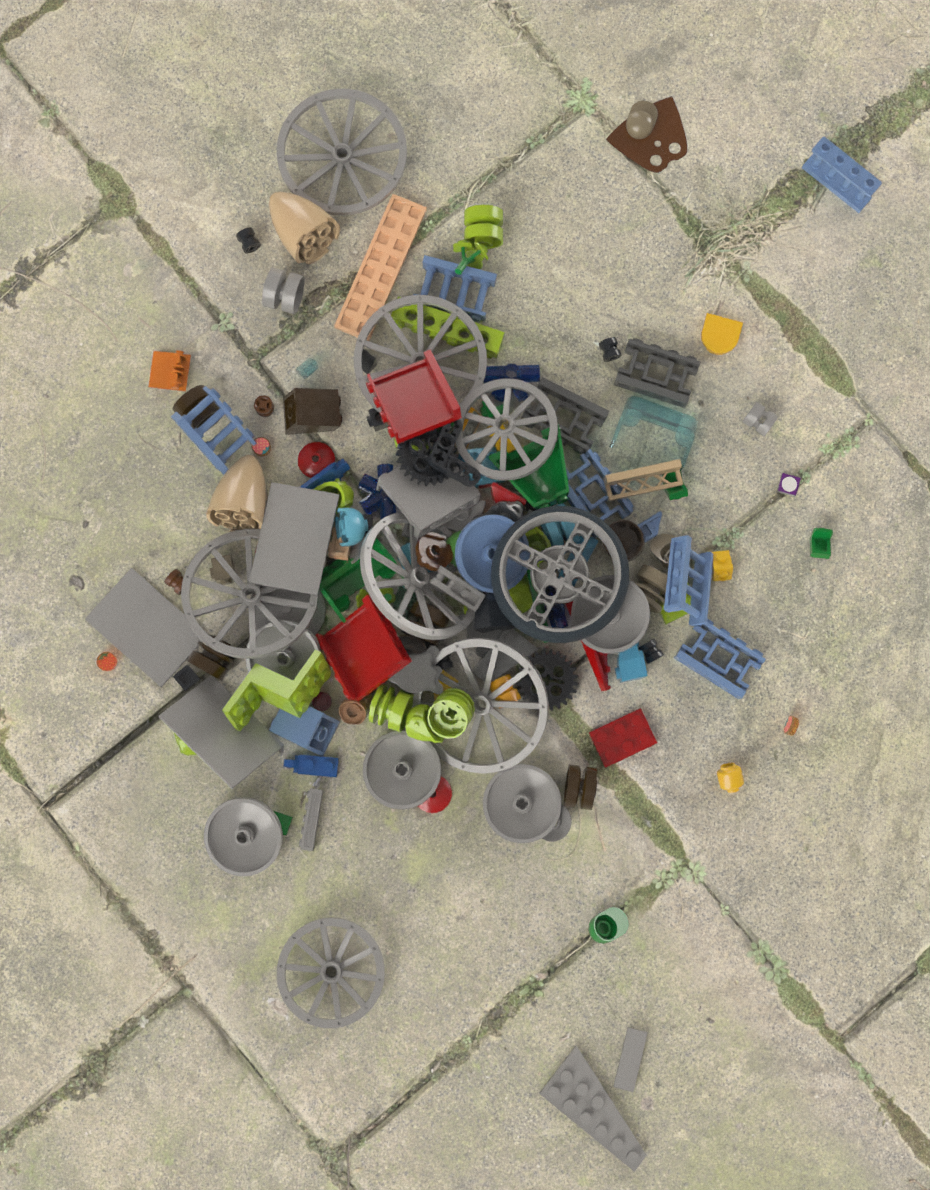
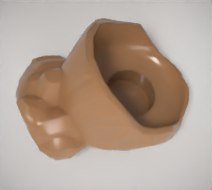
[339,693,373,725]

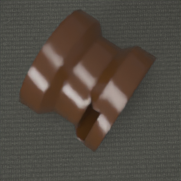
[254,395,274,417]

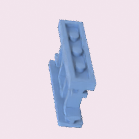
[566,449,634,538]
[674,618,766,699]

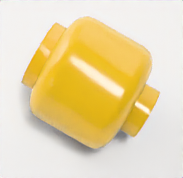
[717,762,744,793]

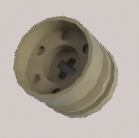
[634,565,667,614]

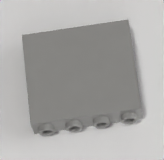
[376,453,481,540]

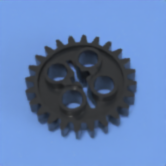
[395,428,459,486]
[516,649,579,712]

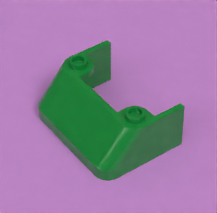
[319,538,404,623]

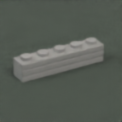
[299,788,323,851]

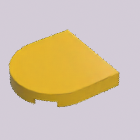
[701,313,743,355]

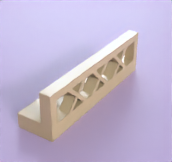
[603,459,683,501]

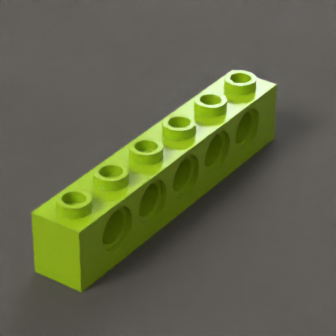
[391,296,505,359]

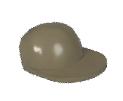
[626,100,658,139]
[650,534,675,569]

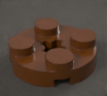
[415,532,453,571]

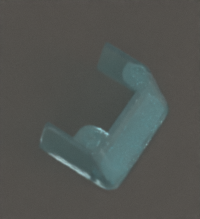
[609,396,697,470]

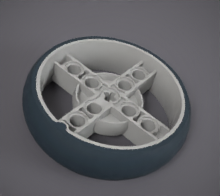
[491,506,629,643]

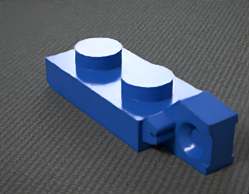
[300,459,350,489]
[284,755,339,777]

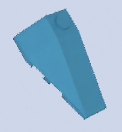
[614,642,648,683]

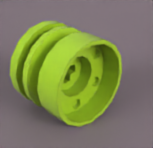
[368,684,414,732]
[427,688,475,739]

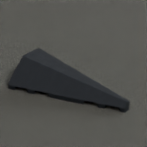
[474,590,516,633]

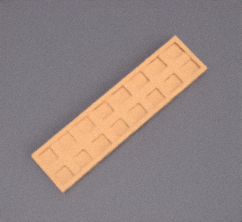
[334,194,427,341]

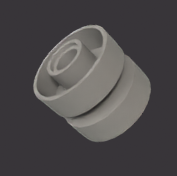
[262,267,305,314]

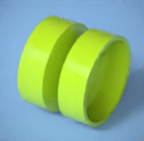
[464,204,503,249]

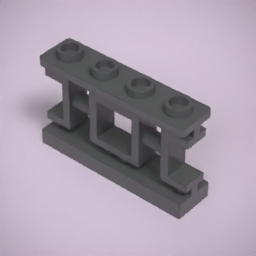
[614,338,701,408]
[521,377,609,454]

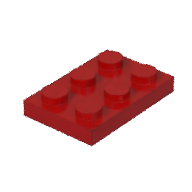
[588,708,657,768]

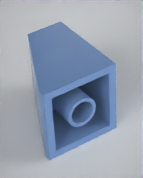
[269,707,340,756]

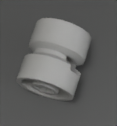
[742,402,779,436]

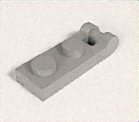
[430,566,486,612]

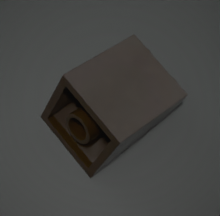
[283,388,342,435]

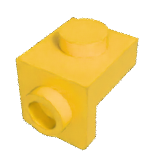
[712,550,733,581]

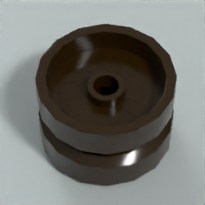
[563,764,597,810]

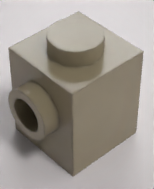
[210,554,235,585]

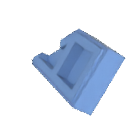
[638,511,662,543]

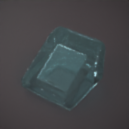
[296,358,318,379]

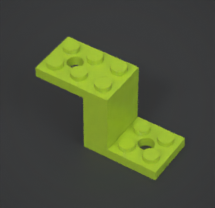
[222,649,332,732]

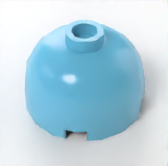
[335,508,368,547]

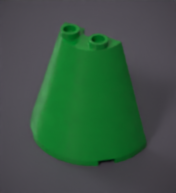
[488,424,569,509]

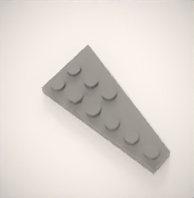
[539,1045,647,1172]

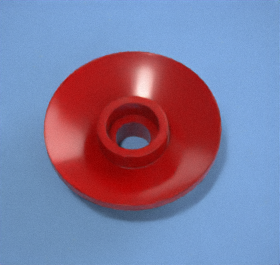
[298,442,335,478]
[418,776,452,813]

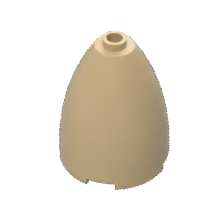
[269,192,340,265]
[206,455,267,532]

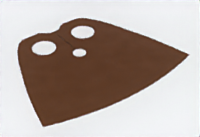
[606,96,687,173]

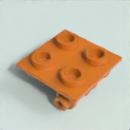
[148,350,191,391]

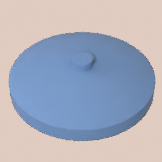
[455,515,530,593]

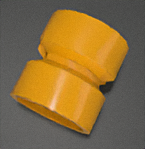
[490,674,521,709]

